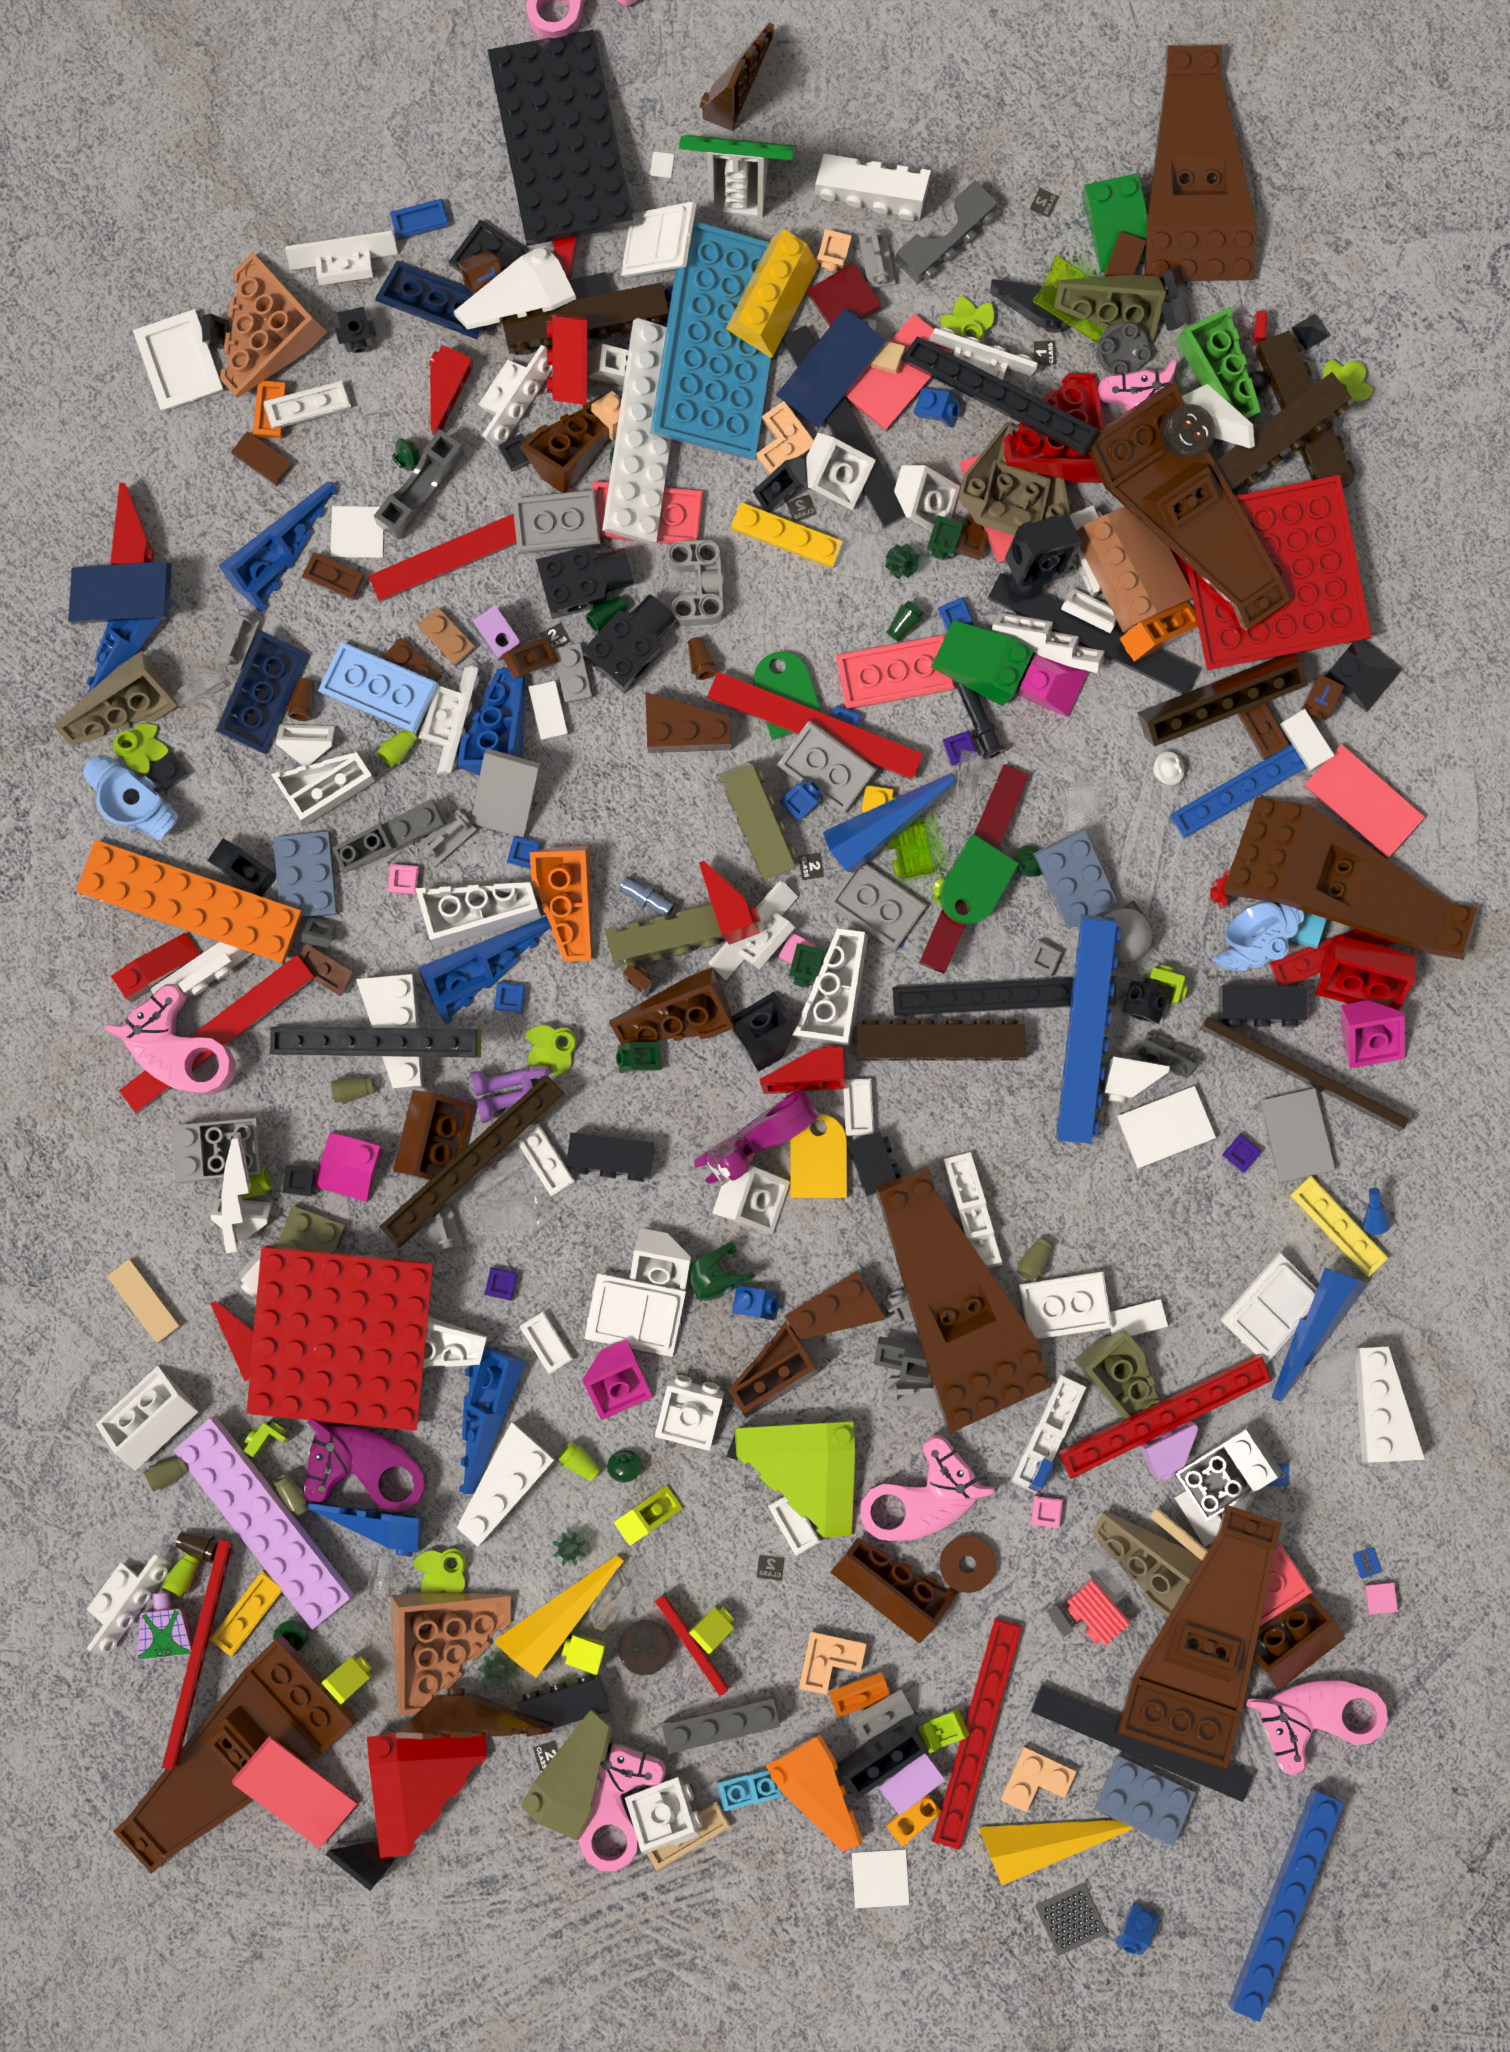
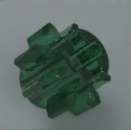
[885,543,920,579]
[553,1532,587,1566]
[478,1652,514,1689]

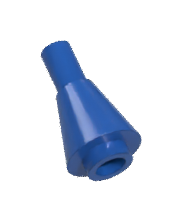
[1362,1188,1391,1235]

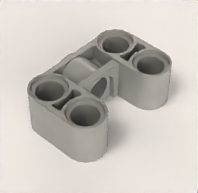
[668,540,724,626]

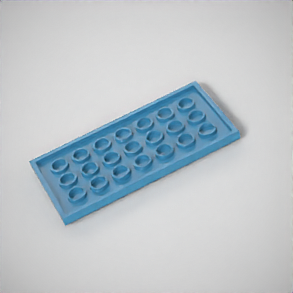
[650,221,771,460]

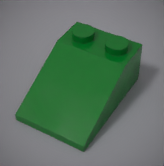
[1081,173,1147,273]
[930,620,1034,706]

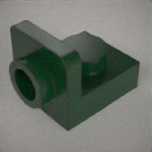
[927,515,964,561]
[789,943,824,988]
[616,1042,662,1073]

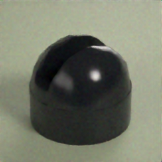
[1248,371,1268,395]

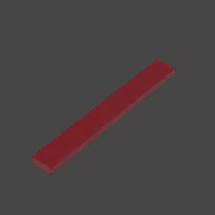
[919,764,1029,974]

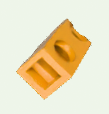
[884,1794,941,1846]

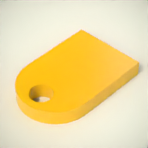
[790,1114,847,1198]

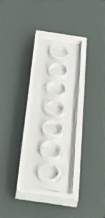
[602,318,671,545]

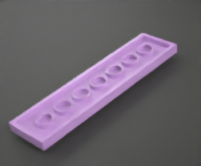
[173,1415,355,1630]

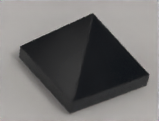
[1291,313,1329,351]

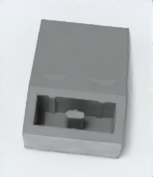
[171,1118,261,1184]
[1176,1424,1282,1521]

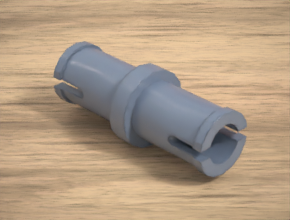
[618,876,675,916]

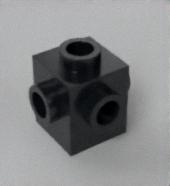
[335,307,377,353]
[1122,978,1169,1024]

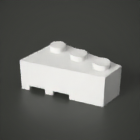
[271,752,375,826]

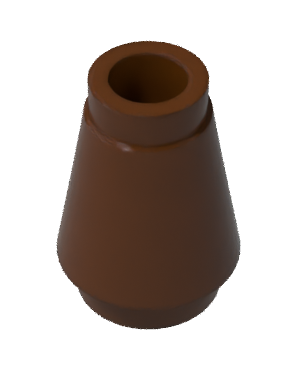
[687,637,718,680]
[287,678,314,721]

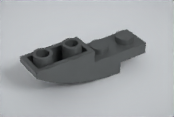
[332,799,446,873]
[874,1336,932,1383]

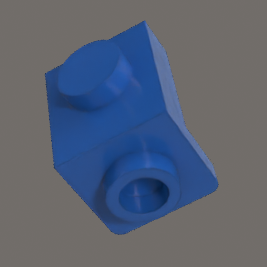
[913,388,961,427]
[779,777,823,821]
[732,1286,779,1320]
[1115,1903,1159,1955]

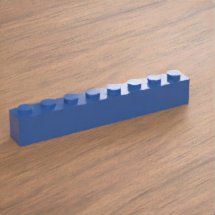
[1056,915,1121,1144]
[1228,1788,1344,2022]

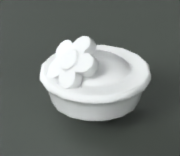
[1153,752,1184,785]

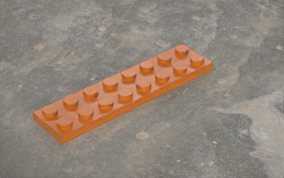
[76,840,303,964]

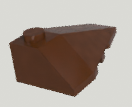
[521,391,622,493]
[609,968,734,1045]

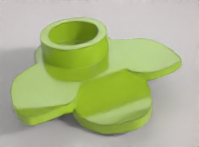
[940,296,994,343]
[1322,359,1373,402]
[113,723,169,774]
[525,1025,577,1077]
[413,1548,466,1593]

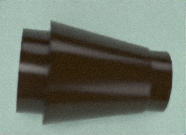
[176,1532,218,1564]

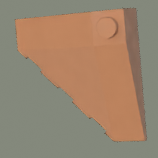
[220,252,328,398]
[391,1593,511,1716]

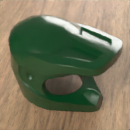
[688,1240,756,1301]

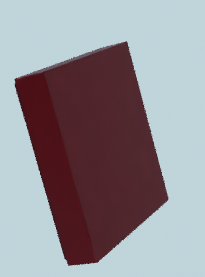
[807,263,882,327]

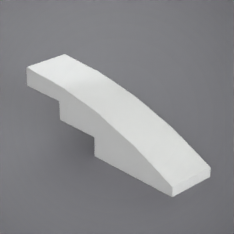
[992,613,1105,673]
[222,1132,251,1253]
[944,1152,1002,1269]
[1010,1375,1086,1494]

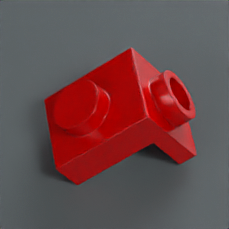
[1210,871,1230,910]

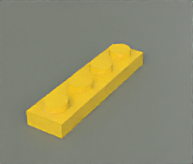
[731,502,843,569]

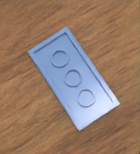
[318,641,439,734]

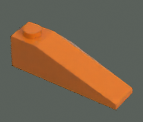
[530,845,592,962]
[765,1735,863,1852]

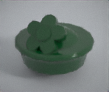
[392,438,419,471]
[1015,845,1042,877]
[607,1450,642,1483]
[273,1620,309,1651]

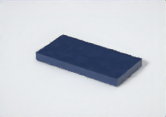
[68,562,172,624]

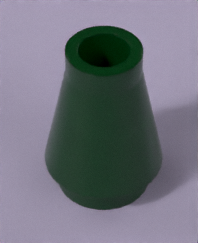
[585,596,628,633]
[886,600,925,642]

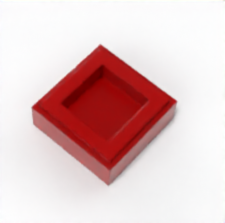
[1251,311,1267,346]

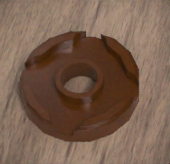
[939,1535,996,1593]

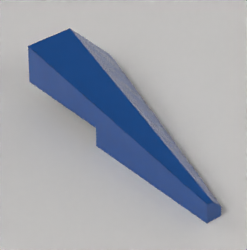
[218,482,337,612]
[86,599,175,695]
[823,773,958,873]
[418,916,552,1025]
[1271,1268,1368,1401]
[459,1345,526,1494]

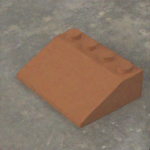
[1077,507,1193,632]

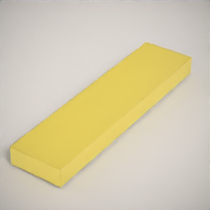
[1289,1176,1389,1278]

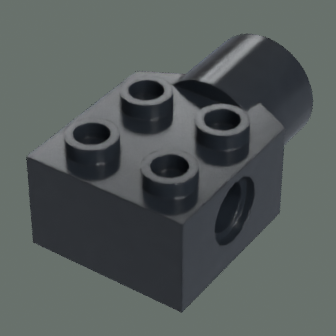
[1005,514,1082,598]
[536,545,634,619]
[582,594,677,694]

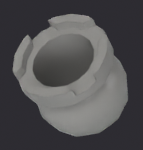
[1104,908,1152,963]

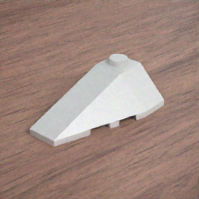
[454,246,576,329]
[423,1316,487,1368]

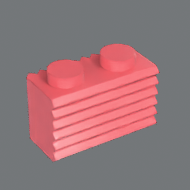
[1066,1578,1131,1646]

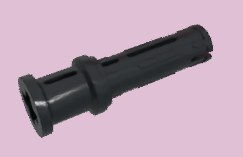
[954,682,1006,760]

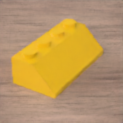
[726,229,819,358]

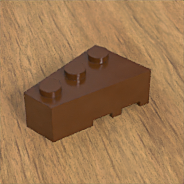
[645,692,731,753]
[784,1271,886,1341]
[728,1321,818,1418]

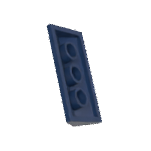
[375,261,488,339]
[776,308,887,429]
[215,630,309,754]

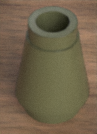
[331,1077,373,1105]
[1016,1238,1052,1282]
[143,1456,188,1492]
[273,1473,309,1517]

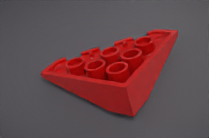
[1002,373,1105,483]
[367,1733,488,1859]

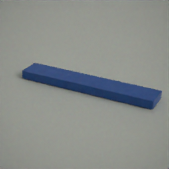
[1170,744,1307,839]

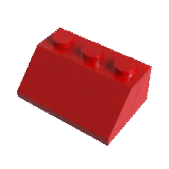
[547,314,587,405]
[1316,935,1416,1010]

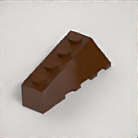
[830,1537,958,1644]

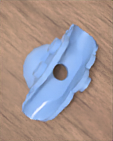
[83,754,178,841]
[1211,902,1304,971]

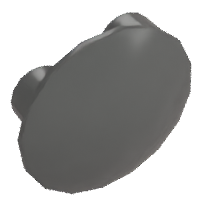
[1096,322,1151,375]

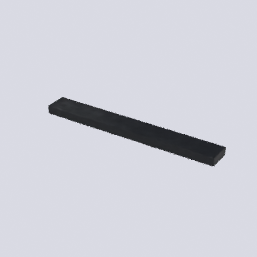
[782,325,906,529]
[902,336,1100,456]
[988,573,1198,695]
[892,976,1117,1016]
[270,1027,482,1058]
[1030,1685,1253,1802]

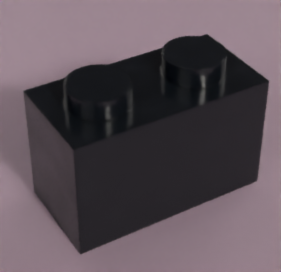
[847,1132,901,1197]

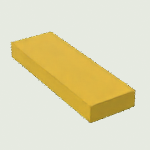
[209,1571,282,1657]

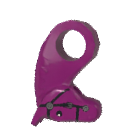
[694,1090,819,1184]
[304,1419,427,1513]

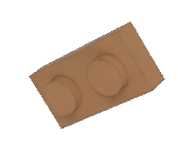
[417,607,476,667]

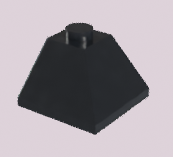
[1325,640,1402,712]
[732,992,797,1072]
[325,1838,397,1891]

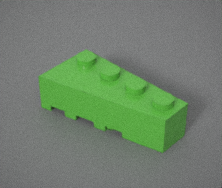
[1176,307,1261,423]

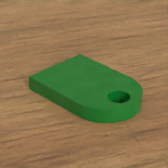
[754,651,821,741]
[939,834,1019,925]

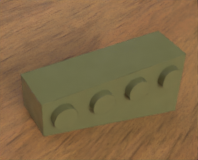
[717,762,797,880]
[604,904,722,971]

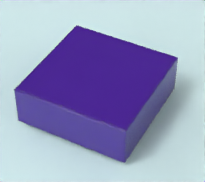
[942,731,978,767]
[1221,1134,1262,1173]
[484,1267,519,1301]

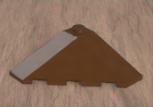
[699,22,774,131]
[396,1688,553,1739]

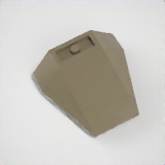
[959,423,1069,536]

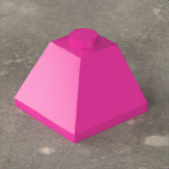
[1017,654,1088,717]
[1341,1000,1405,1068]
[314,1132,384,1202]
[582,1339,653,1420]

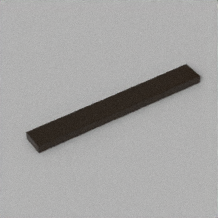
[1200,1017,1409,1131]
[379,1075,567,1248]

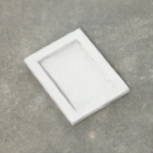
[621,202,696,278]
[133,309,224,412]
[1219,1253,1317,1364]
[584,1273,686,1357]

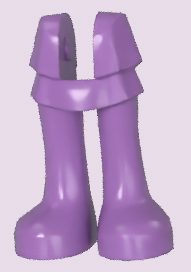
[470,1065,550,1124]

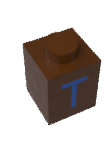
[458,250,505,294]
[1301,674,1344,721]

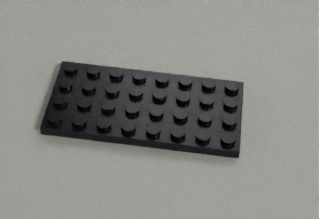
[487,29,634,246]

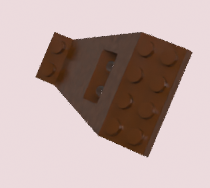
[1144,44,1257,281]
[1088,382,1291,630]
[1224,797,1479,960]
[875,1166,1052,1433]
[1116,1505,1282,1769]
[113,1635,358,1874]

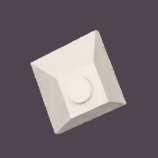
[806,433,876,510]
[894,465,960,532]
[1102,1057,1169,1103]
[712,1165,790,1235]
[630,1228,691,1290]

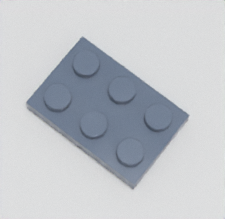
[1033,829,1118,929]
[273,831,337,919]
[1094,1756,1196,1847]

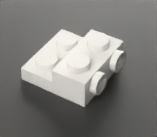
[655,1375,725,1451]
[625,1777,703,1854]

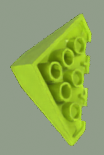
[735,1421,855,1538]

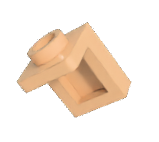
[817,229,852,272]
[591,391,621,441]

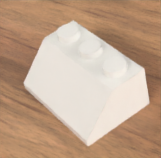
[95,1366,198,1471]

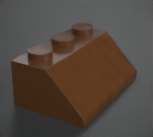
[393,1090,476,1181]
[1253,1593,1346,1691]

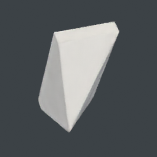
[276,724,335,766]
[211,1198,272,1244]

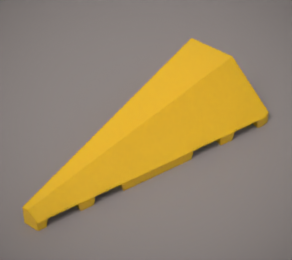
[494,1555,624,1678]
[979,1820,1133,1885]

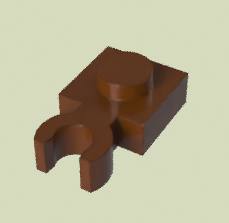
[955,512,988,560]

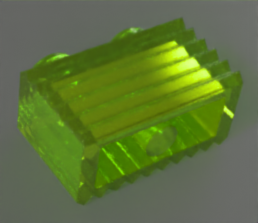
[887,819,935,883]

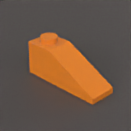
[1119,601,1198,662]

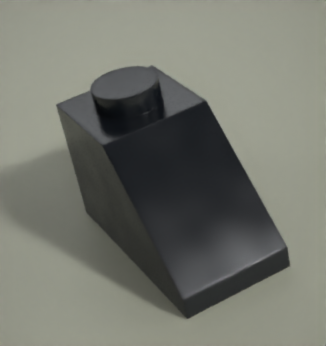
[752,455,808,513]
[207,838,276,897]

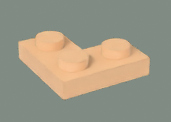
[756,401,814,475]
[799,1631,866,1695]
[1000,1746,1076,1812]

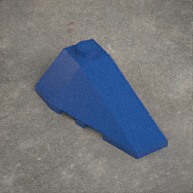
[457,668,526,776]
[308,1503,425,1557]

